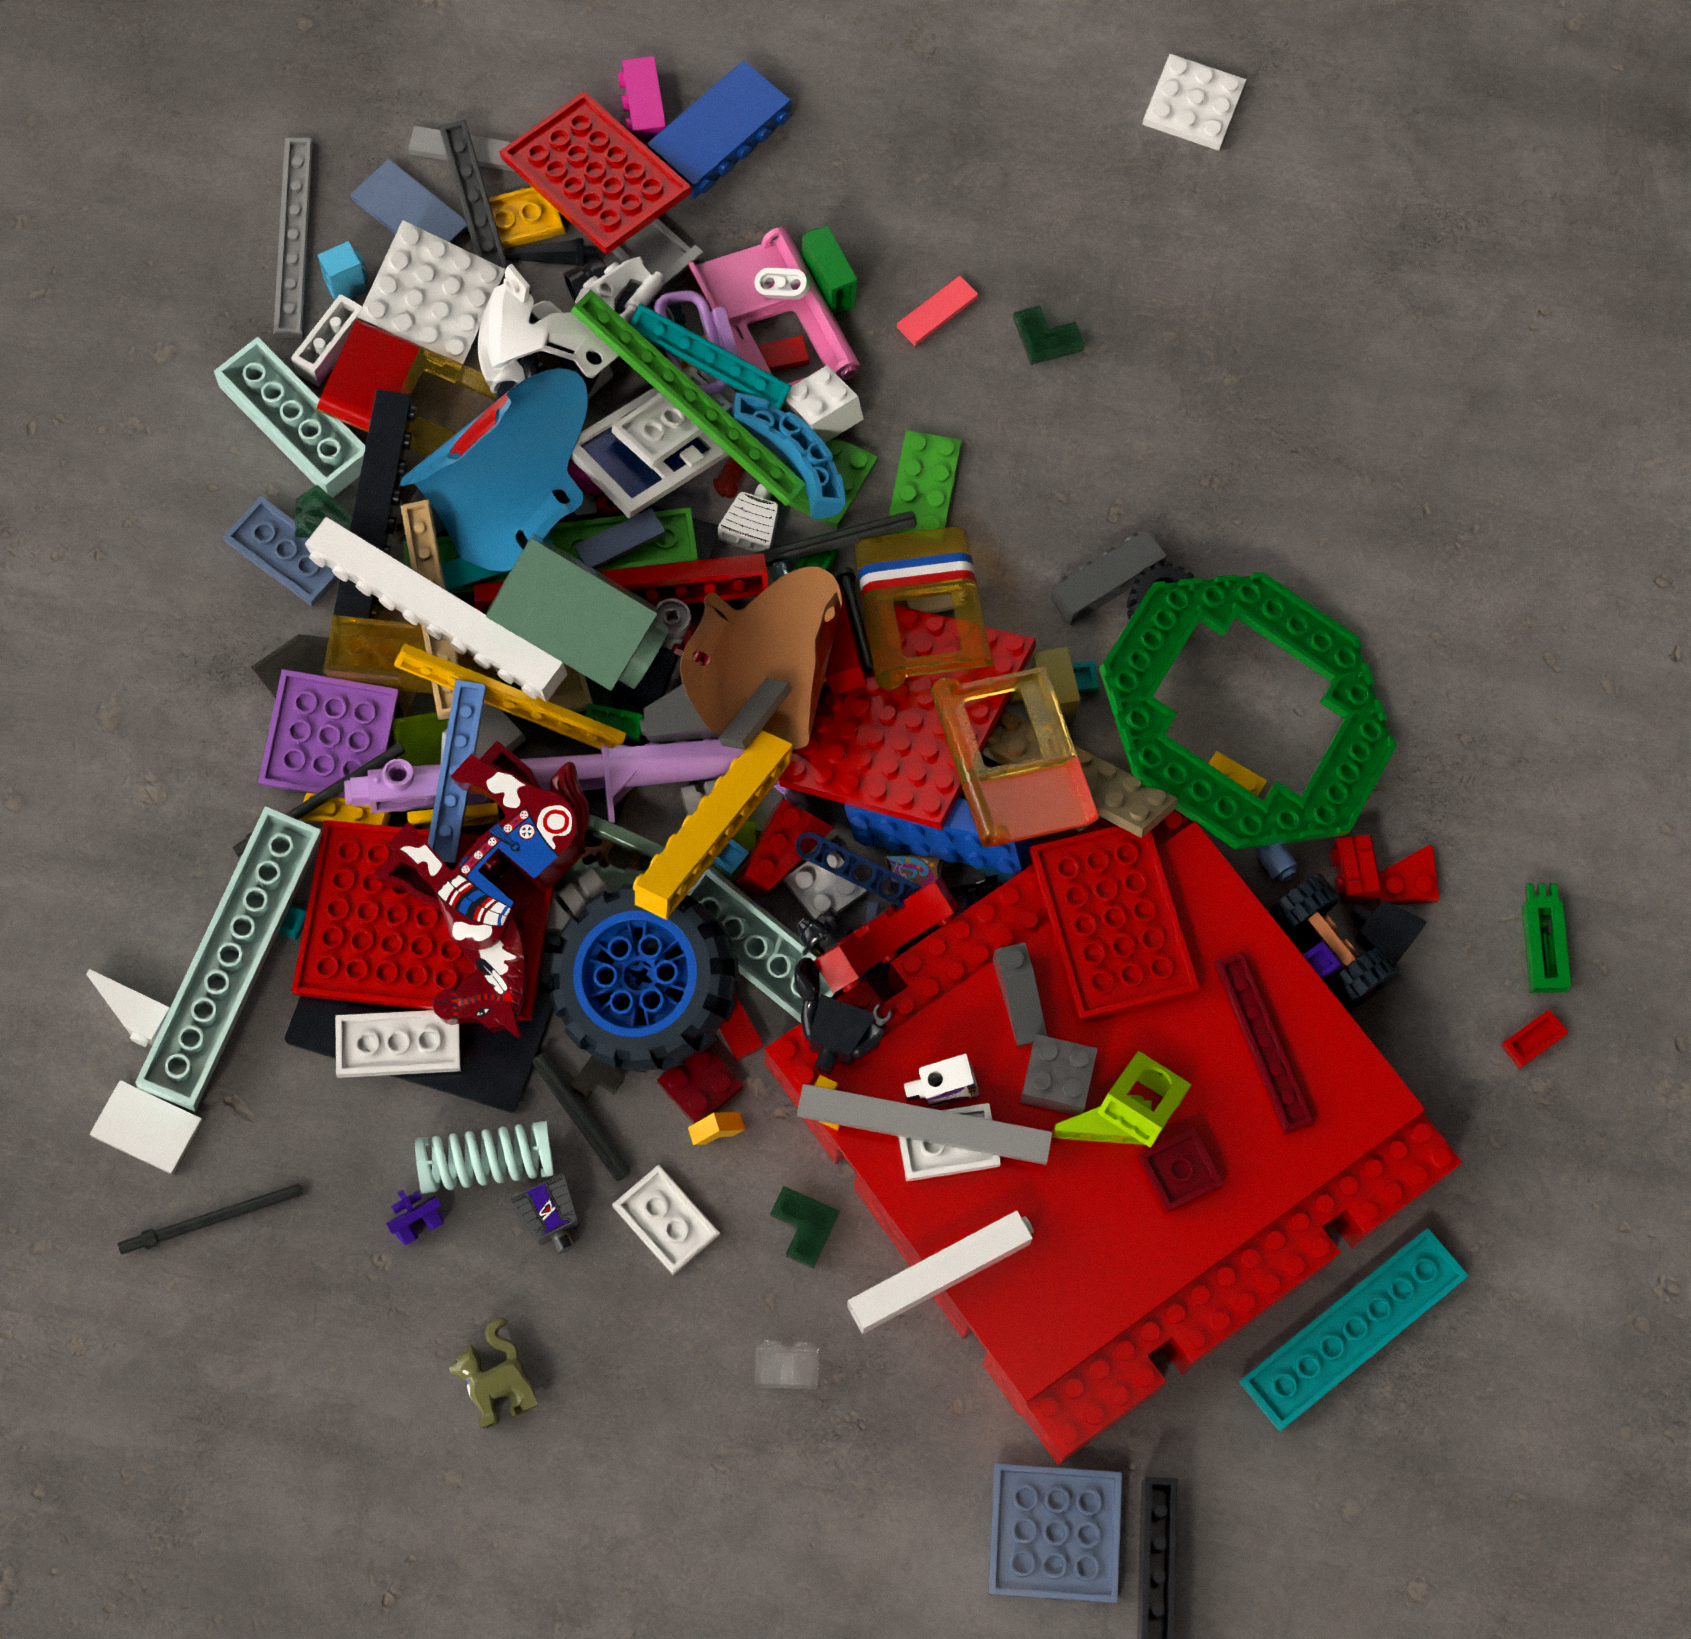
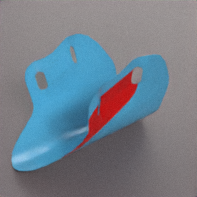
[400,368,588,572]

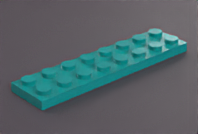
[1239,1228,1469,1432]

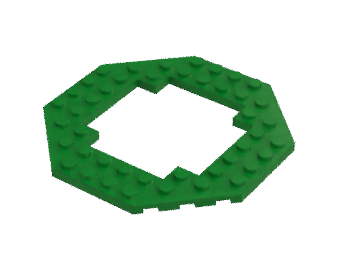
[1099,572,1397,850]

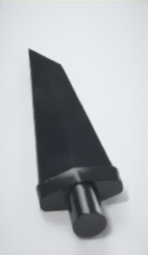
[505,238,598,266]

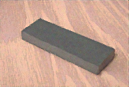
[719,678,792,750]

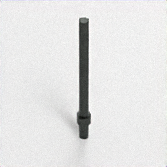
[117,1183,303,1255]

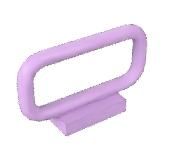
[654,290,739,395]

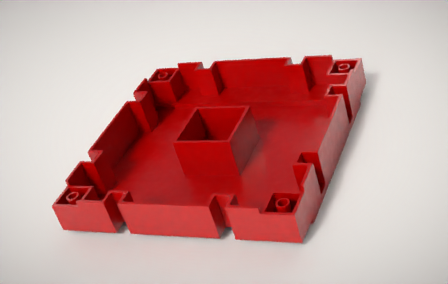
[764,810,1463,1466]

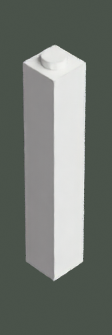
[847,1210,1034,1334]

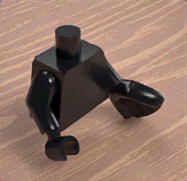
[794,957,896,1074]

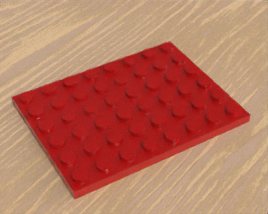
[778,600,1036,830]
[291,820,555,1021]

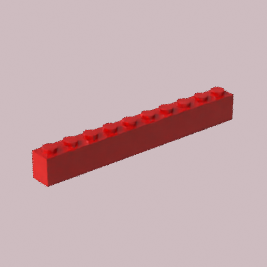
[474,553,768,615]

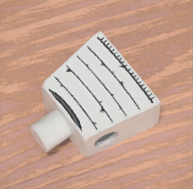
[718,484,778,552]

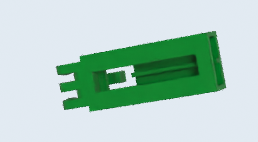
[1521,883,1571,993]

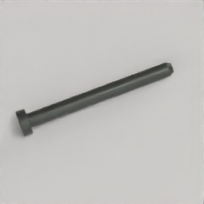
[835,567,874,672]

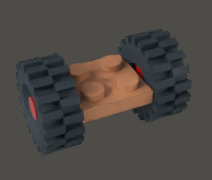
[1268,874,1400,1013]

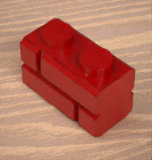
[1329,835,1382,903]

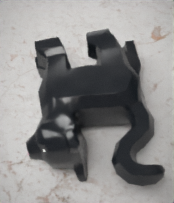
[797,907,854,956]

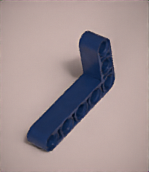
[795,832,922,968]

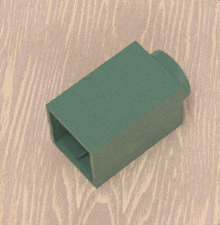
[486,533,670,691]

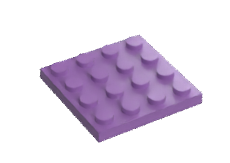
[258,669,400,798]

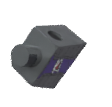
[509,1173,579,1254]

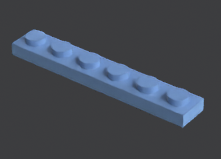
[428,680,487,864]

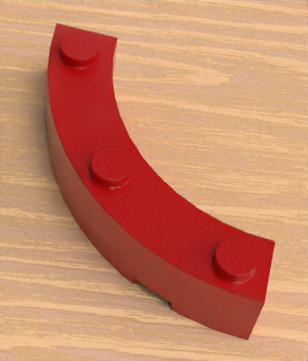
[814,876,959,993]

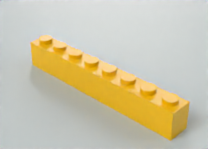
[633,730,793,920]

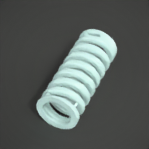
[415,1121,554,1194]

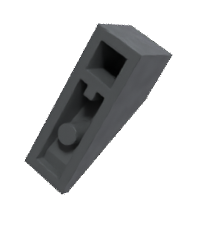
[992,942,1047,1047]

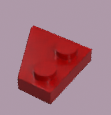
[1377,845,1439,906]

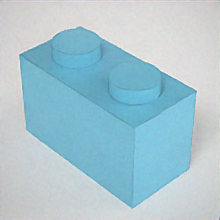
[318,241,368,301]

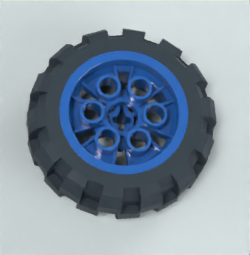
[548,883,740,1073]

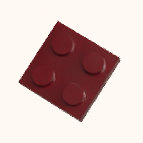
[657,1047,743,1124]
[1137,1129,1224,1214]

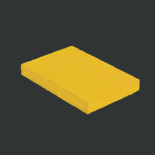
[489,187,565,249]

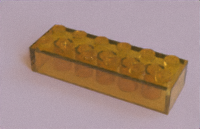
[323,615,506,694]

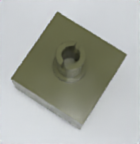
[1008,646,1080,728]

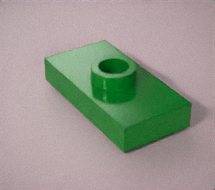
[585,703,644,745]

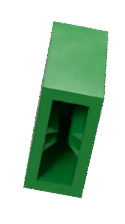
[802,225,857,316]

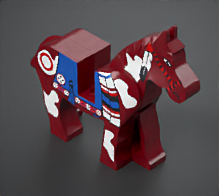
[373,741,589,1038]

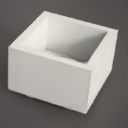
[783,365,863,443]

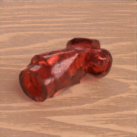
[713,457,746,498]

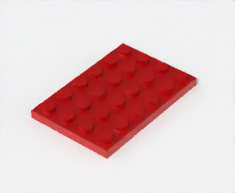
[499,91,692,255]
[1029,826,1200,1022]

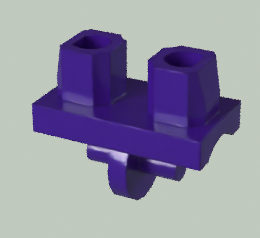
[386,1189,444,1245]

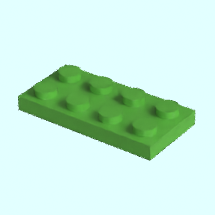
[885,430,962,546]

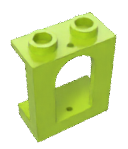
[1097,1051,1192,1148]

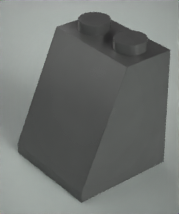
[640,684,720,744]

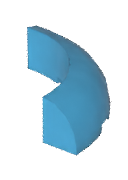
[731,392,846,519]

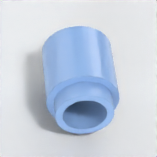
[1256,844,1298,883]

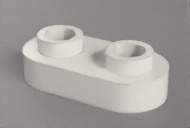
[755,268,810,300]

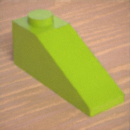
[1052,1095,1152,1145]

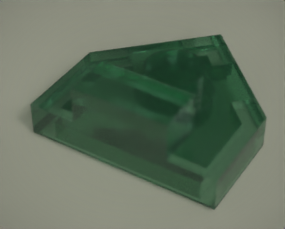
[294,485,352,538]

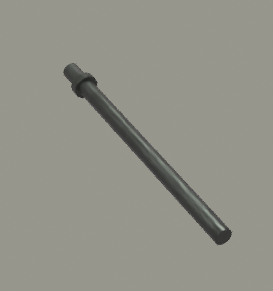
[232,742,406,857]

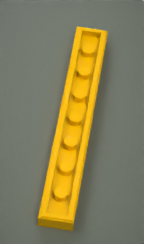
[394,643,626,750]

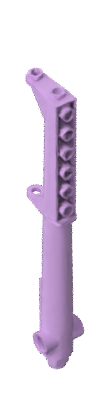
[344,738,799,823]

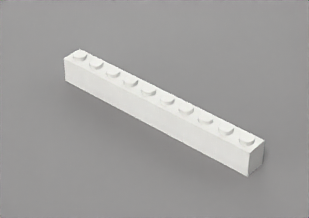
[305,517,567,702]

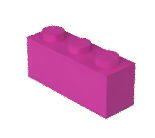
[618,56,666,144]

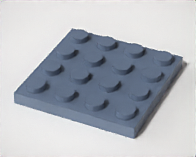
[988,1463,1122,1604]

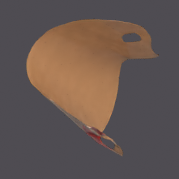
[680,566,842,750]

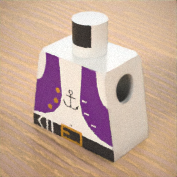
[904,1054,980,1107]

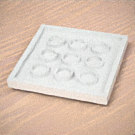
[357,220,506,370]

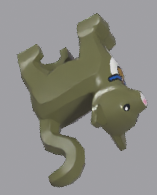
[450,1317,539,1429]

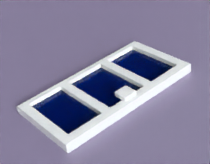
[570,365,736,518]

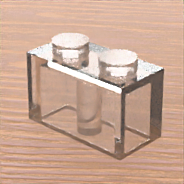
[755,1340,819,1390]

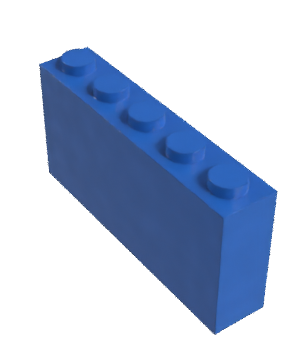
[647,60,791,199]

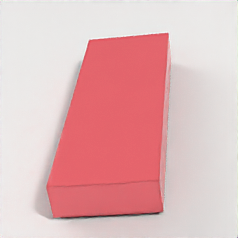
[897,275,978,346]

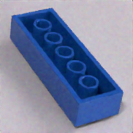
[844,798,1034,874]

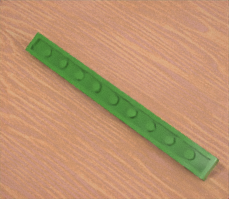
[570,290,806,506]

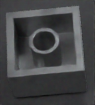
[1020,1034,1098,1116]

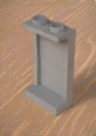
[612,218,703,294]

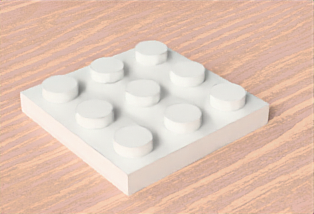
[1142,54,1246,151]

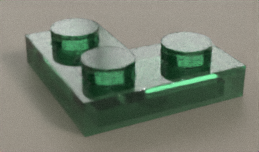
[1013,305,1085,365]
[770,1186,840,1269]

